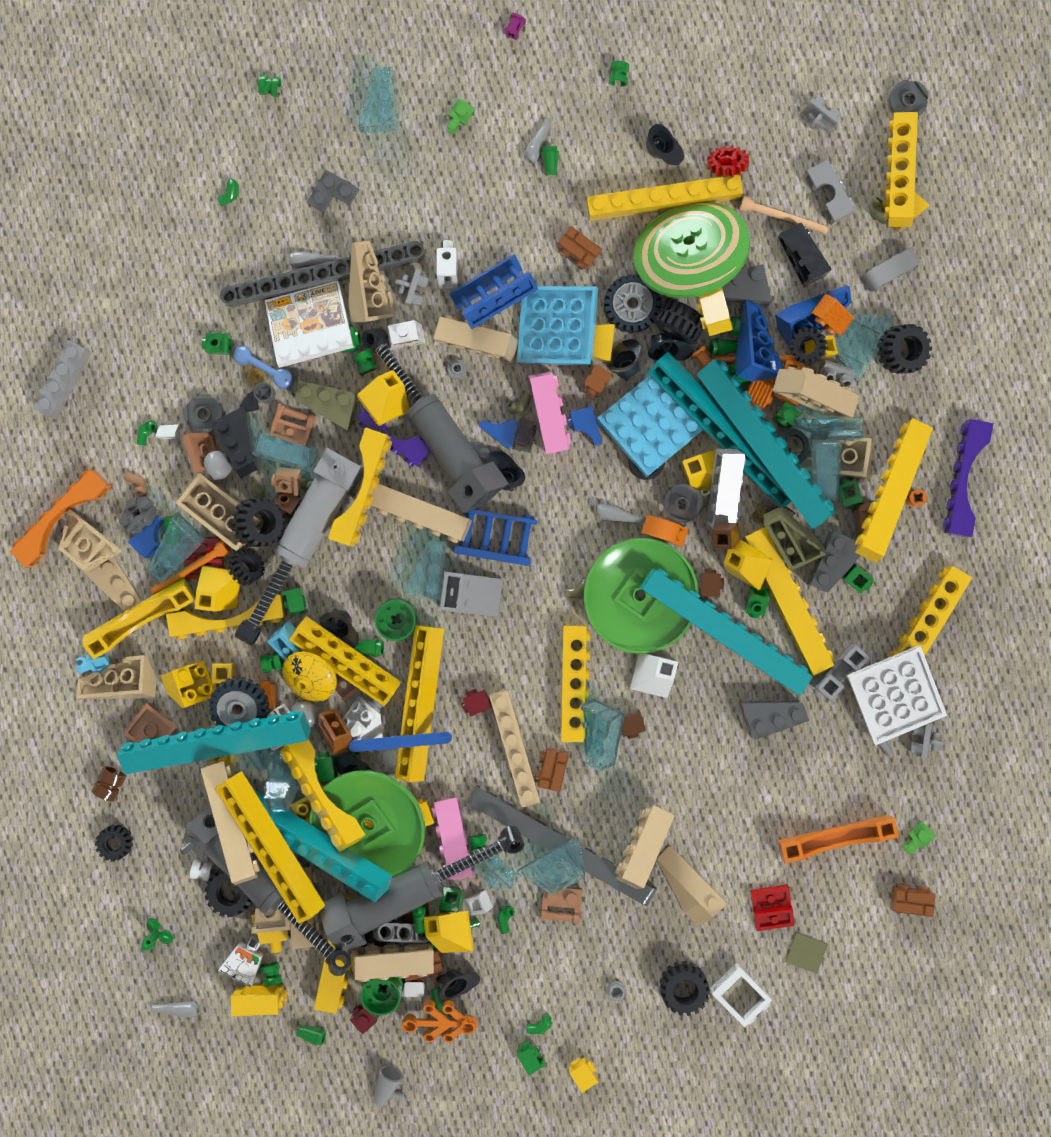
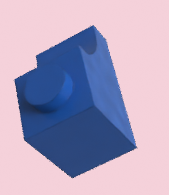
[567,406,602,447]
[478,419,523,450]
[128,515,164,559]

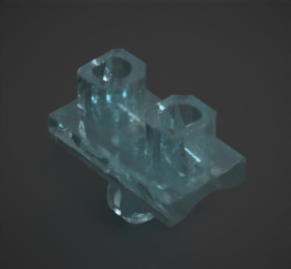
[481,856,517,891]

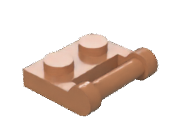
[269,403,317,448]
[541,885,582,924]

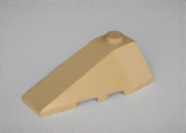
[348,241,395,322]
[791,437,872,479]
[76,655,156,699]
[657,845,727,926]

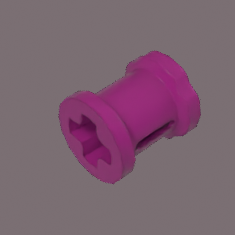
[503,13,526,40]

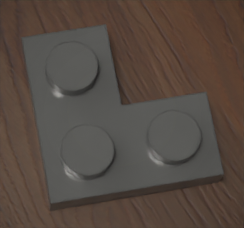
[307,170,359,213]

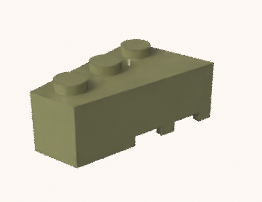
[295,381,358,433]
[764,507,826,571]

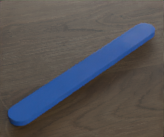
[349,732,452,752]

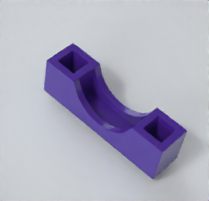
[357,408,431,467]

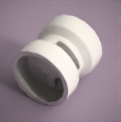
[190,859,215,881]

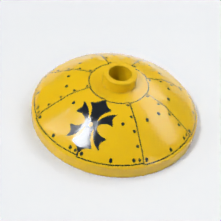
[282,651,337,702]

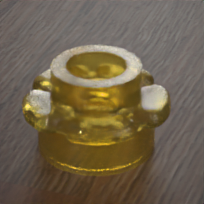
[247,367,266,386]

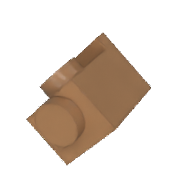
[271,467,301,496]

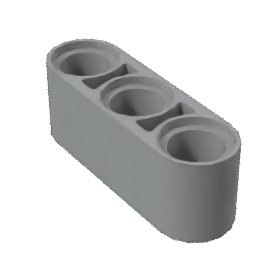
[862,247,921,292]
[372,923,429,943]

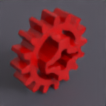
[707,145,749,178]

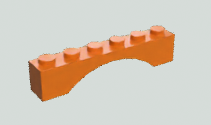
[9,469,112,568]
[777,814,899,864]

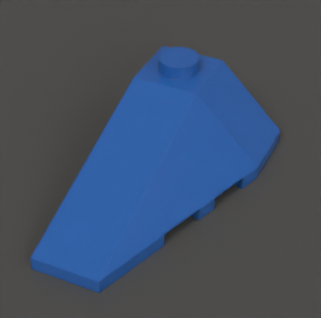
[775,285,852,351]
[735,300,782,382]

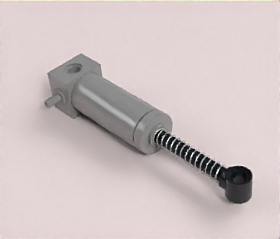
[234,448,364,646]

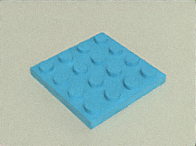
[517,286,598,365]
[596,375,703,478]

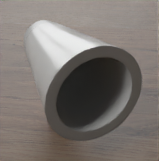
[373,1065,404,1107]

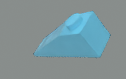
[267,621,303,660]

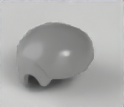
[204,451,232,481]
[290,700,321,728]

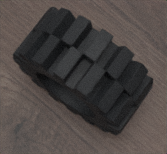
[789,328,828,364]
[227,548,265,586]
[95,825,133,862]

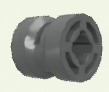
[254,382,276,404]

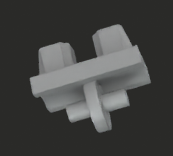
[802,96,840,134]
[395,269,429,305]
[817,360,857,388]
[910,723,944,759]

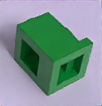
[202,333,232,355]
[771,402,802,430]
[837,478,865,509]
[842,562,874,594]
[745,586,770,618]
[281,587,308,617]
[315,752,337,782]
[439,886,464,913]
[517,1041,545,1075]

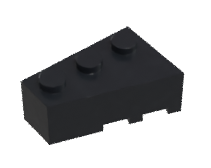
[778,222,832,288]
[210,405,258,479]

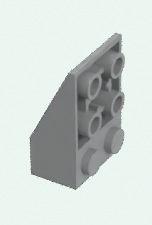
[440,572,503,617]

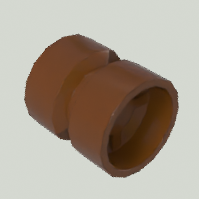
[91,766,127,802]

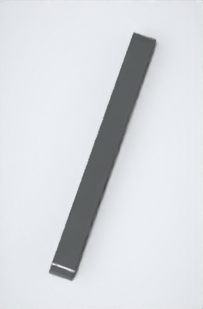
[220,241,425,307]
[466,785,657,906]

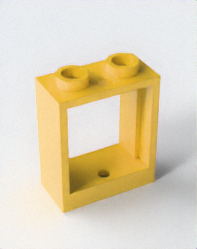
[231,984,288,1016]

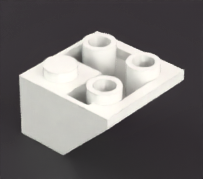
[630,653,678,698]
[342,695,383,752]

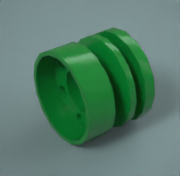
[375,598,417,641]
[360,977,405,1015]

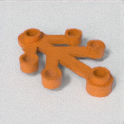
[402,1000,478,1043]

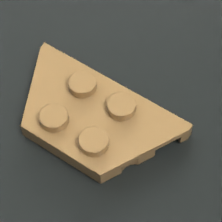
[58,509,122,572]

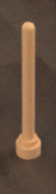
[739,195,828,233]

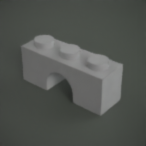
[804,159,855,225]
[813,644,870,701]

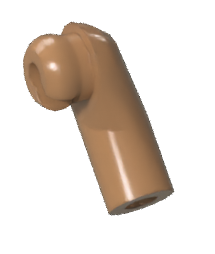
[124,472,148,497]

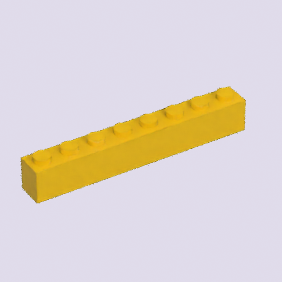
[586,175,743,221]
[855,418,933,563]
[743,527,835,676]
[395,625,444,782]
[214,771,325,923]

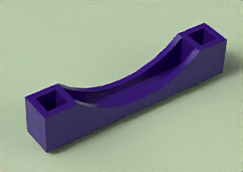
[943,419,994,538]

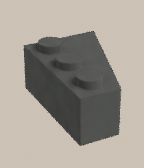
[722,264,772,306]
[807,531,861,592]
[739,701,809,740]

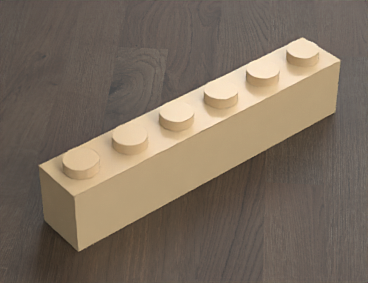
[355,479,472,543]
[489,689,540,808]
[201,761,260,885]

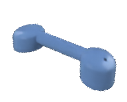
[233,346,294,390]

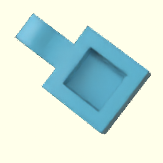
[75,653,112,673]

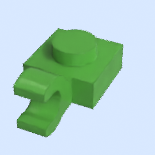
[447,99,475,135]
[902,821,936,855]

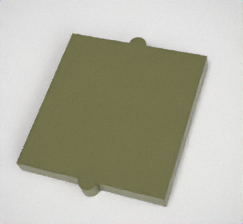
[785,932,828,974]

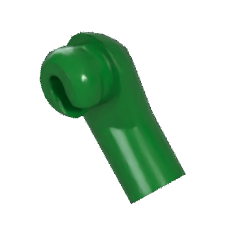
[217,179,239,206]
[137,421,158,446]
[412,905,426,934]
[497,905,515,934]
[527,1015,552,1034]

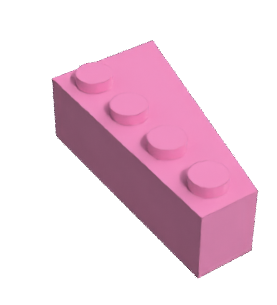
[528,370,571,454]
[432,797,476,881]

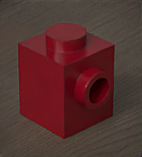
[461,689,492,717]
[350,1004,379,1035]

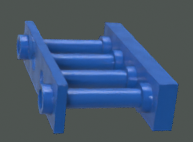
[449,254,538,329]
[454,508,538,566]

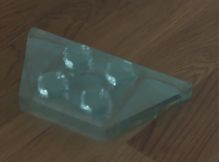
[836,314,893,383]
[793,417,864,442]
[516,836,585,895]

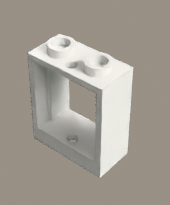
[710,963,772,1027]

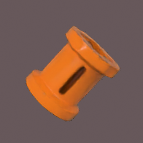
[691,346,714,370]
[906,489,927,507]

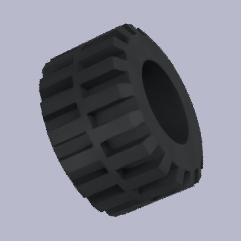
[654,299,704,345]
[877,324,932,374]
[230,498,285,547]
[204,869,253,917]
[659,961,710,1016]

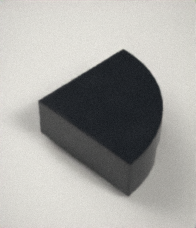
[240,391,260,412]

